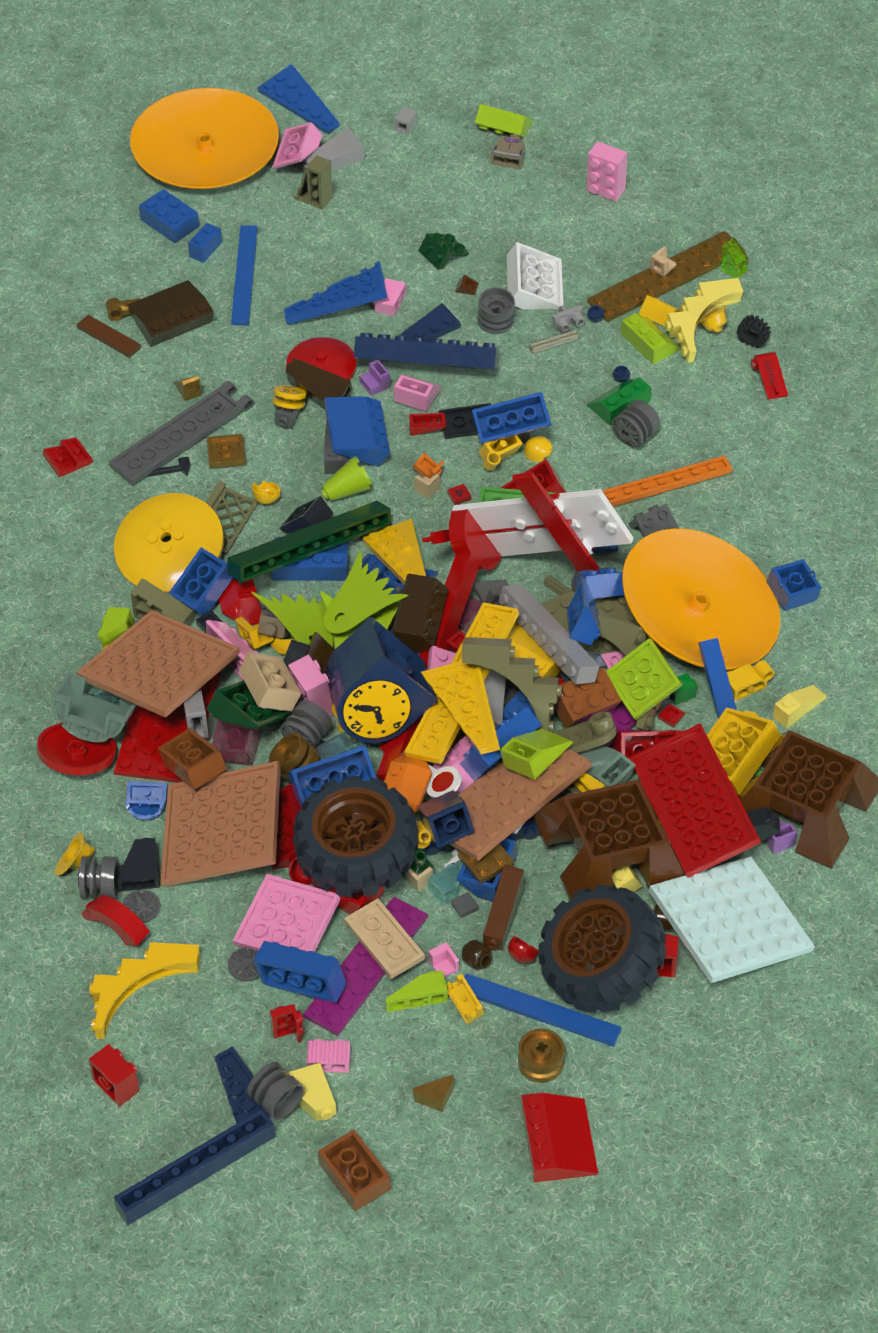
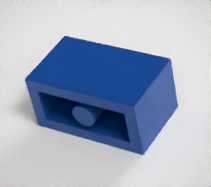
[188,223,222,263]

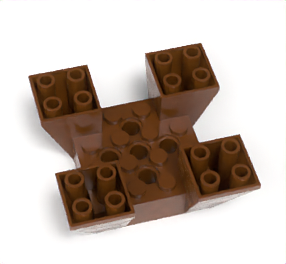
[738,730,878,869]
[533,779,686,900]

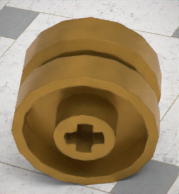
[269,733,319,783]
[518,1029,565,1083]

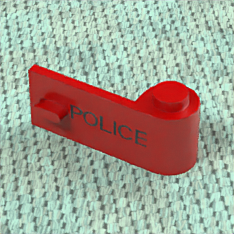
[750,352,789,400]

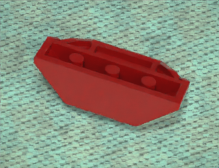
[218,578,261,626]

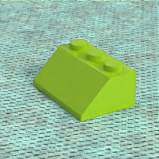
[475,104,534,137]
[621,313,681,364]

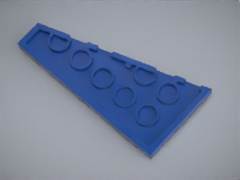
[258,64,340,135]
[284,261,388,325]

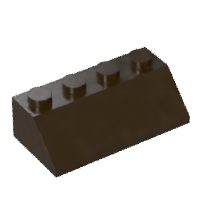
[392,574,449,654]

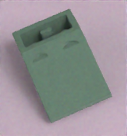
[577,745,636,787]

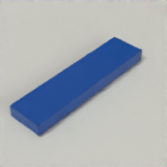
[698,638,737,718]

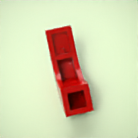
[81,895,150,946]

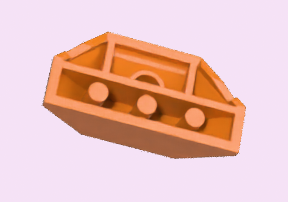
[384,754,432,813]

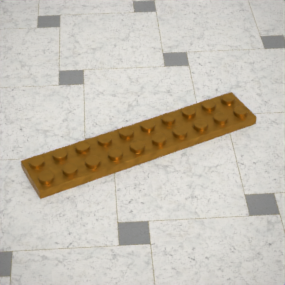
[587,231,746,323]

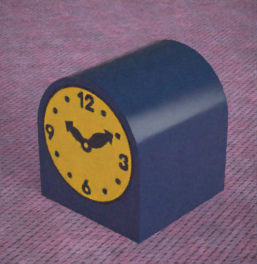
[326,617,438,743]

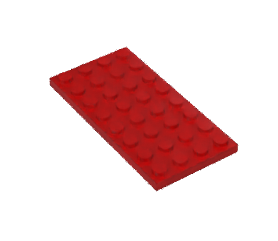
[114,670,222,783]
[629,723,761,878]

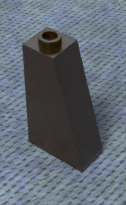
[285,358,352,411]

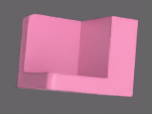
[429,942,459,978]

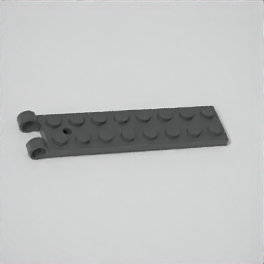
[109,381,254,486]

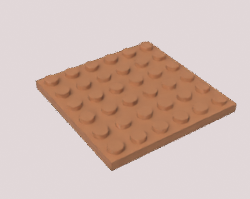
[76,610,240,717]
[160,761,281,887]

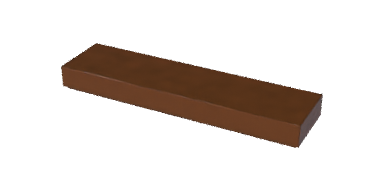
[77,314,141,358]

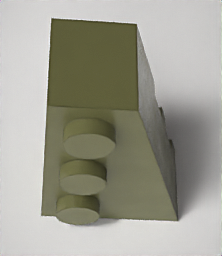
[294,155,333,210]
[131,578,194,626]

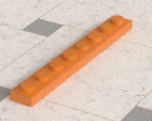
[602,455,732,507]

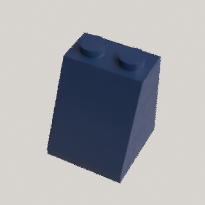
[417,790,475,848]

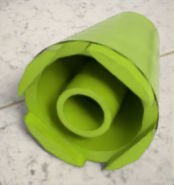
[320,456,373,502]

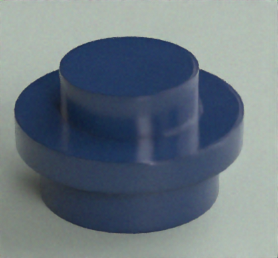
[587,305,605,322]
[612,365,630,381]

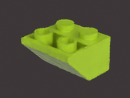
[98,607,135,650]

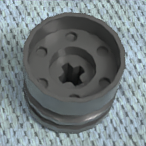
[477,287,515,334]
[612,400,660,448]
[280,700,333,748]
[78,856,120,899]
[247,1062,305,1120]

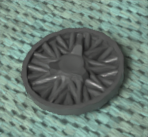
[123,890,160,923]
[228,947,260,981]

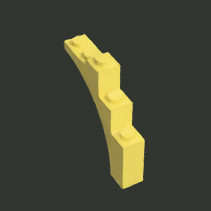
[665,278,743,363]

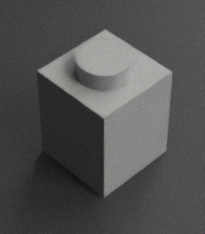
[394,107,418,135]

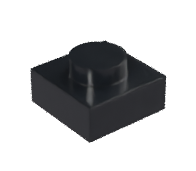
[196,610,222,633]

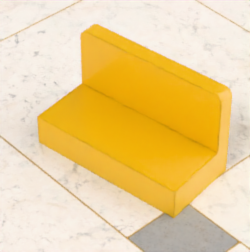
[639,295,680,327]
[235,617,274,649]

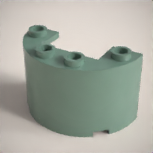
[51,672,138,742]

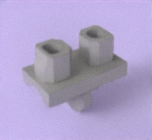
[552,305,584,333]

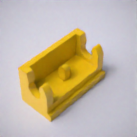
[446,973,485,1024]

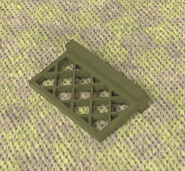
[205,480,258,555]

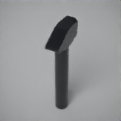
[146,457,191,477]

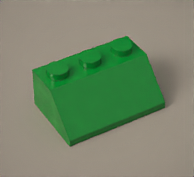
[587,377,651,426]

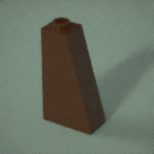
[483,865,524,951]

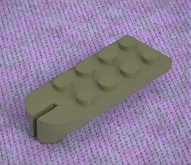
[553,711,617,753]

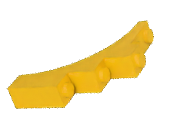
[89,942,200,1039]

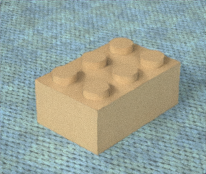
[239,652,301,711]

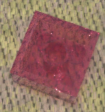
[212,719,261,766]

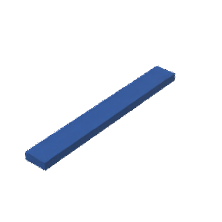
[231,225,258,326]
[464,973,622,1047]

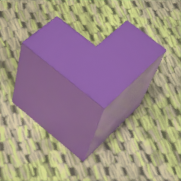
[360,360,390,396]
[764,821,797,854]

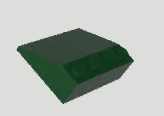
[207,680,297,729]

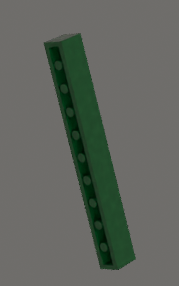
[227,501,391,583]

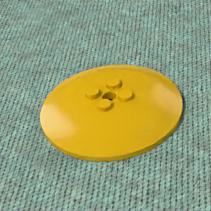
[114,493,224,594]

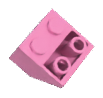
[394,375,441,412]

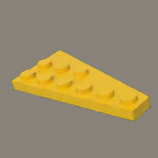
[363,518,426,585]
[421,661,500,755]

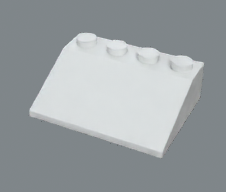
[507,242,564,309]

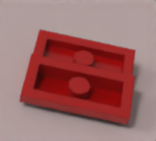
[42,437,93,477]

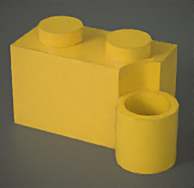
[478,435,523,471]
[727,660,775,701]

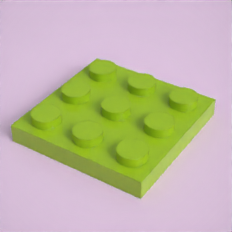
[606,638,683,720]

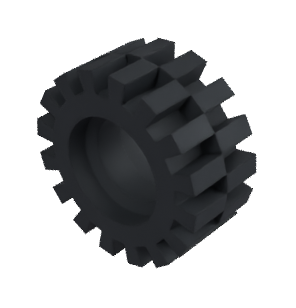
[736,315,771,348]

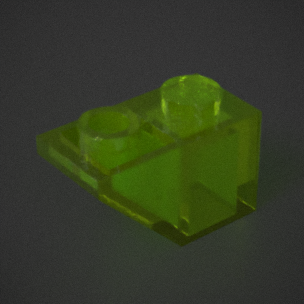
[721,237,749,279]

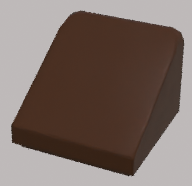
[455,274,479,295]

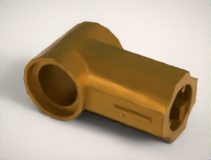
[106,298,140,321]

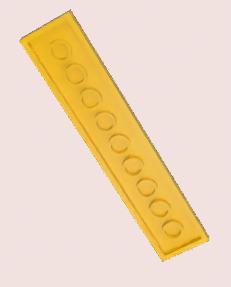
[404,602,519,764]

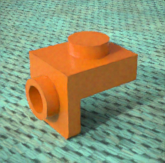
[412,453,444,479]

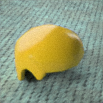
[524,435,553,462]
[251,480,281,505]

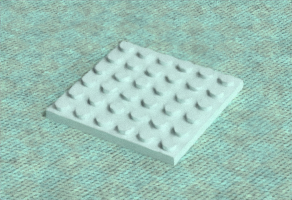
[648,857,815,983]

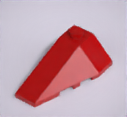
[613,730,685,771]

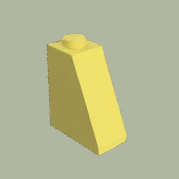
[289,1063,337,1121]

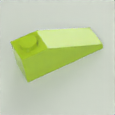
[385,970,448,1012]

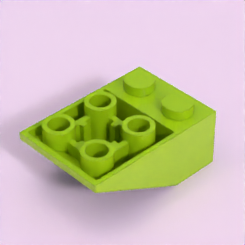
[500,729,573,780]

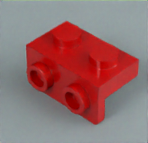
[270,1004,304,1043]

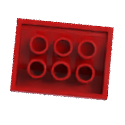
[521,1093,598,1183]

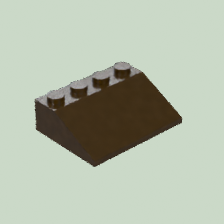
[127,280,214,347]

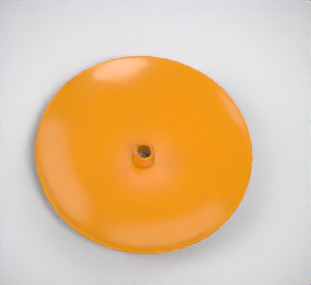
[130,88,279,189]
[622,528,780,670]

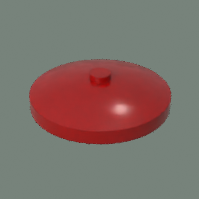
[286,337,357,380]
[37,723,116,775]

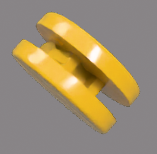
[272,385,307,409]

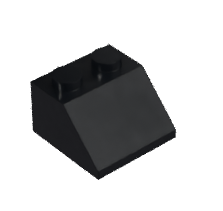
[279,496,333,533]

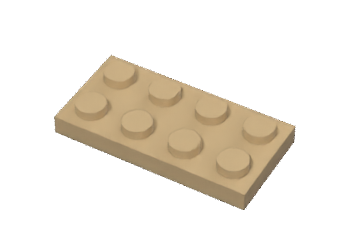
[344,899,425,979]

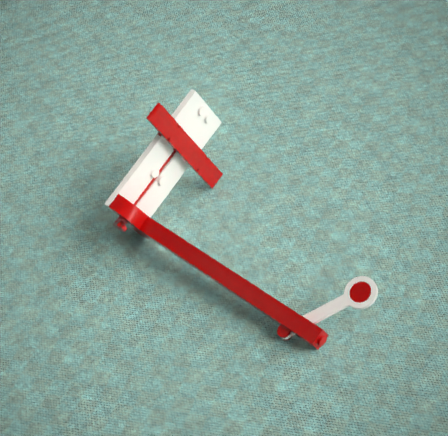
[376,472,634,799]

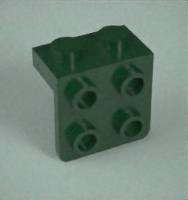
[418,233,469,270]

